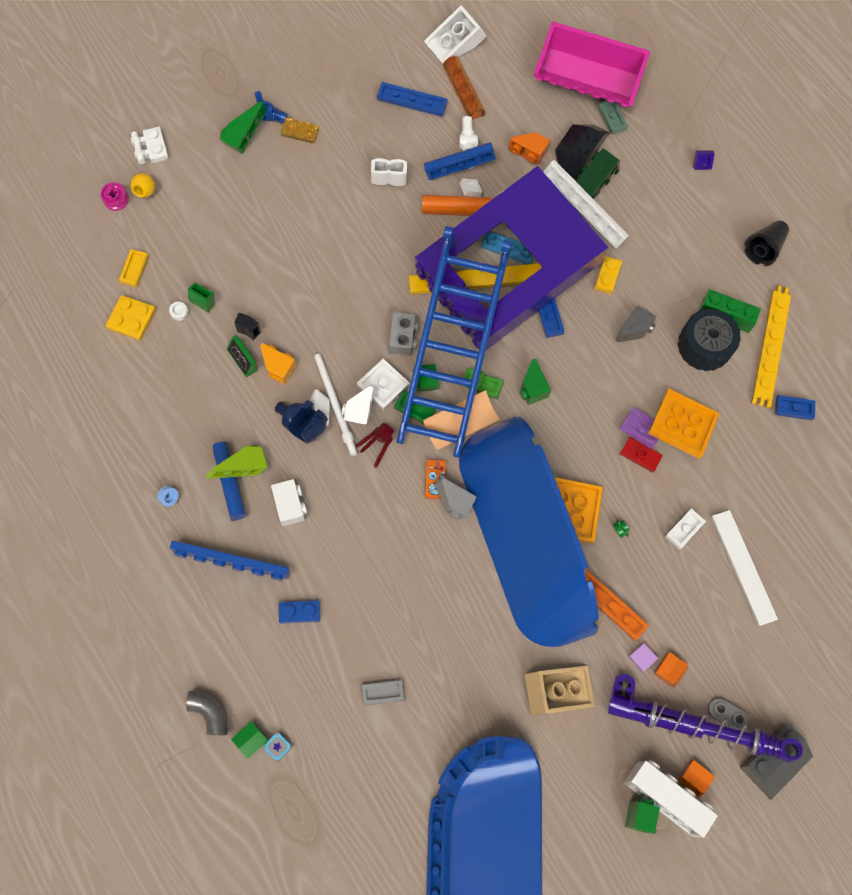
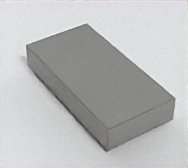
[361,679,404,706]

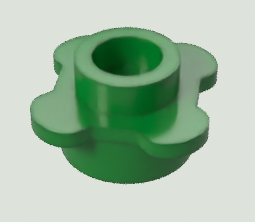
[612,519,630,538]

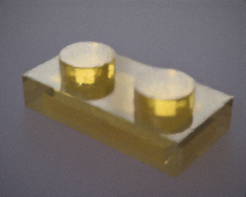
[281,118,319,144]

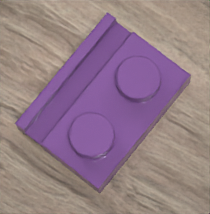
[620,407,658,449]

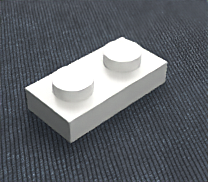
[665,508,706,550]

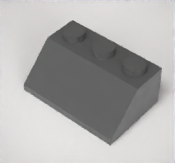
[740,723,813,800]

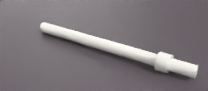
[314,354,358,456]

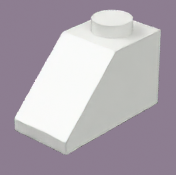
[342,384,375,424]

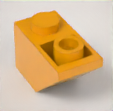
[260,343,296,385]

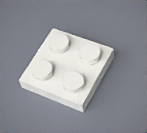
[357,359,410,410]

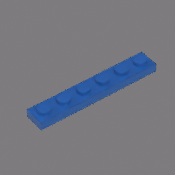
[170,541,290,581]

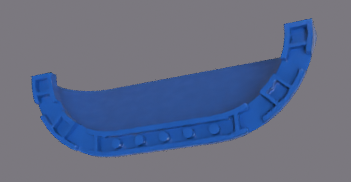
[459,416,599,647]
[426,736,542,895]

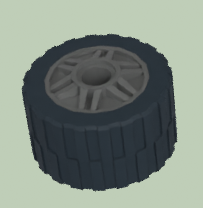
[678,309,741,371]

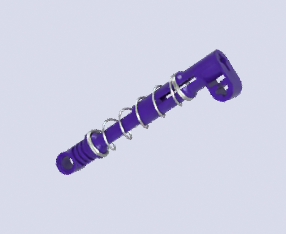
[608,674,803,763]

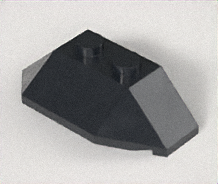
[555,124,609,180]

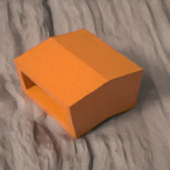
[653,652,688,688]
[677,760,715,798]

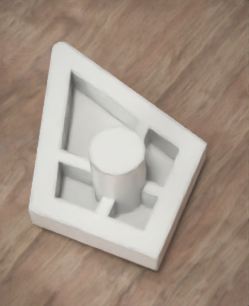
[310,389,330,426]

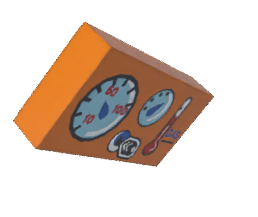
[425,460,446,499]

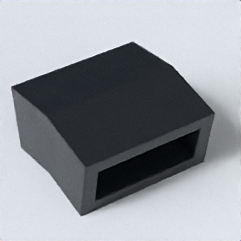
[234,313,261,341]

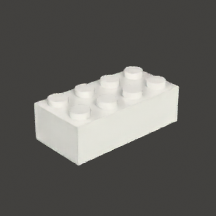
[623,760,718,838]

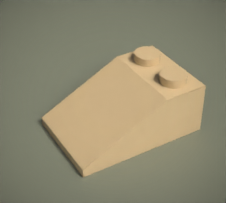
[525,666,595,716]

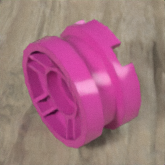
[100,182,129,211]

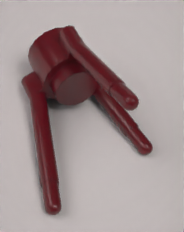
[356,423,394,468]

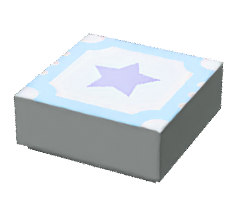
[263,732,292,763]

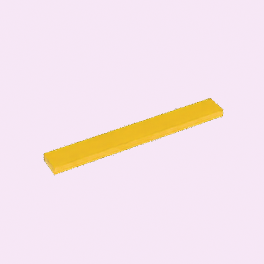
[409,263,542,295]

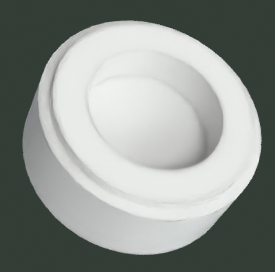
[169,301,189,321]

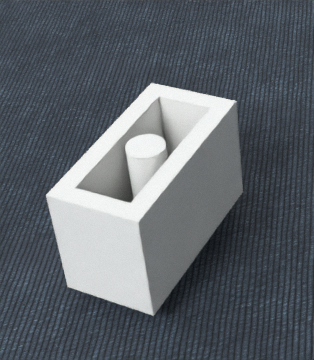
[271,479,307,527]

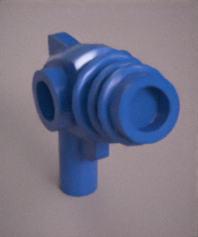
[255,91,288,124]

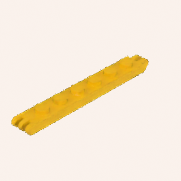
[751,285,791,408]

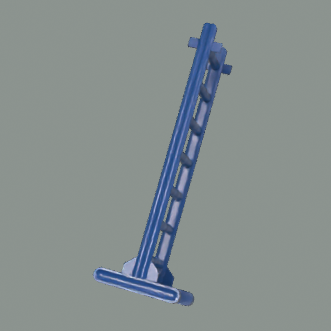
[396,226,511,458]

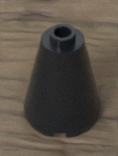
[744,221,789,266]

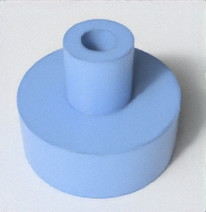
[157,486,179,507]

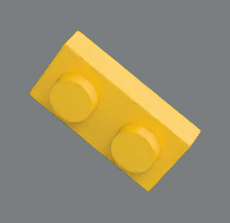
[594,256,623,294]

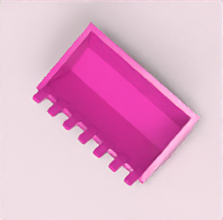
[533,21,651,107]

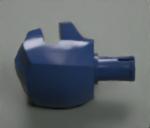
[275,400,328,444]

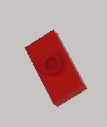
[620,437,663,473]

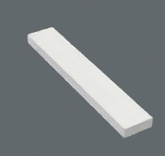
[544,160,629,249]
[710,510,778,627]

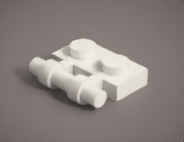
[131,126,169,165]

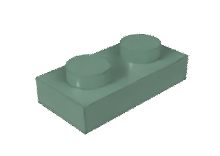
[598,101,628,135]

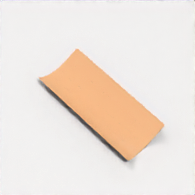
[423,390,500,450]

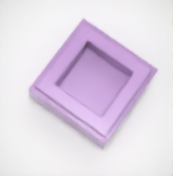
[629,643,658,672]

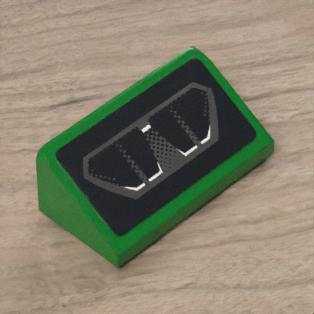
[227,335,258,377]

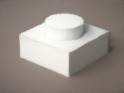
[459,178,483,197]

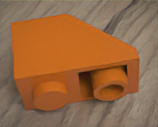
[508,132,550,165]

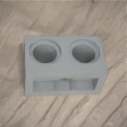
[389,312,418,356]

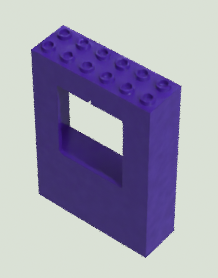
[415,166,608,350]

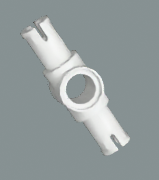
[459,116,478,169]

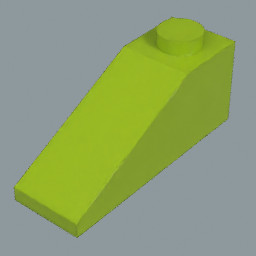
[206,445,267,479]

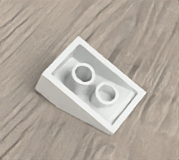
[424,5,487,65]

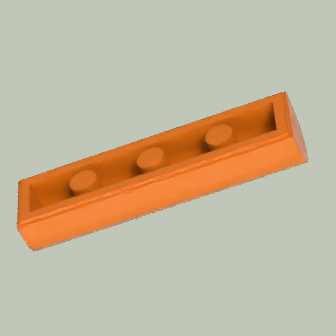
[422,195,493,216]

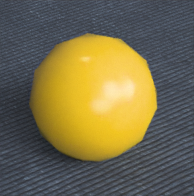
[130,173,155,198]

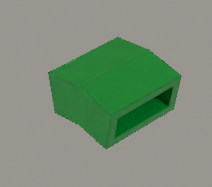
[188,282,215,313]
[413,364,439,391]
[231,721,268,759]

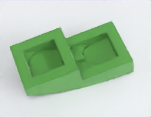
[461,368,504,400]

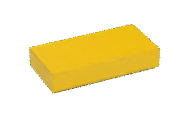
[119,249,149,287]

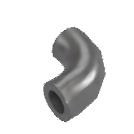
[186,691,228,735]

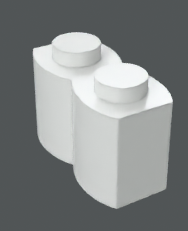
[371,158,407,186]

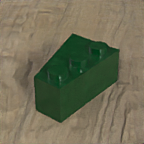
[574,148,620,200]

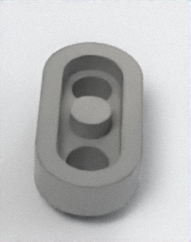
[707,699,749,730]

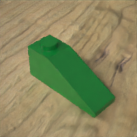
[219,101,268,154]

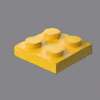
[105,295,156,341]

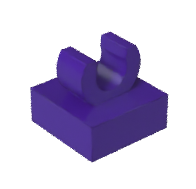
[693,150,715,170]

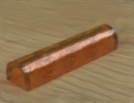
[443,56,485,120]

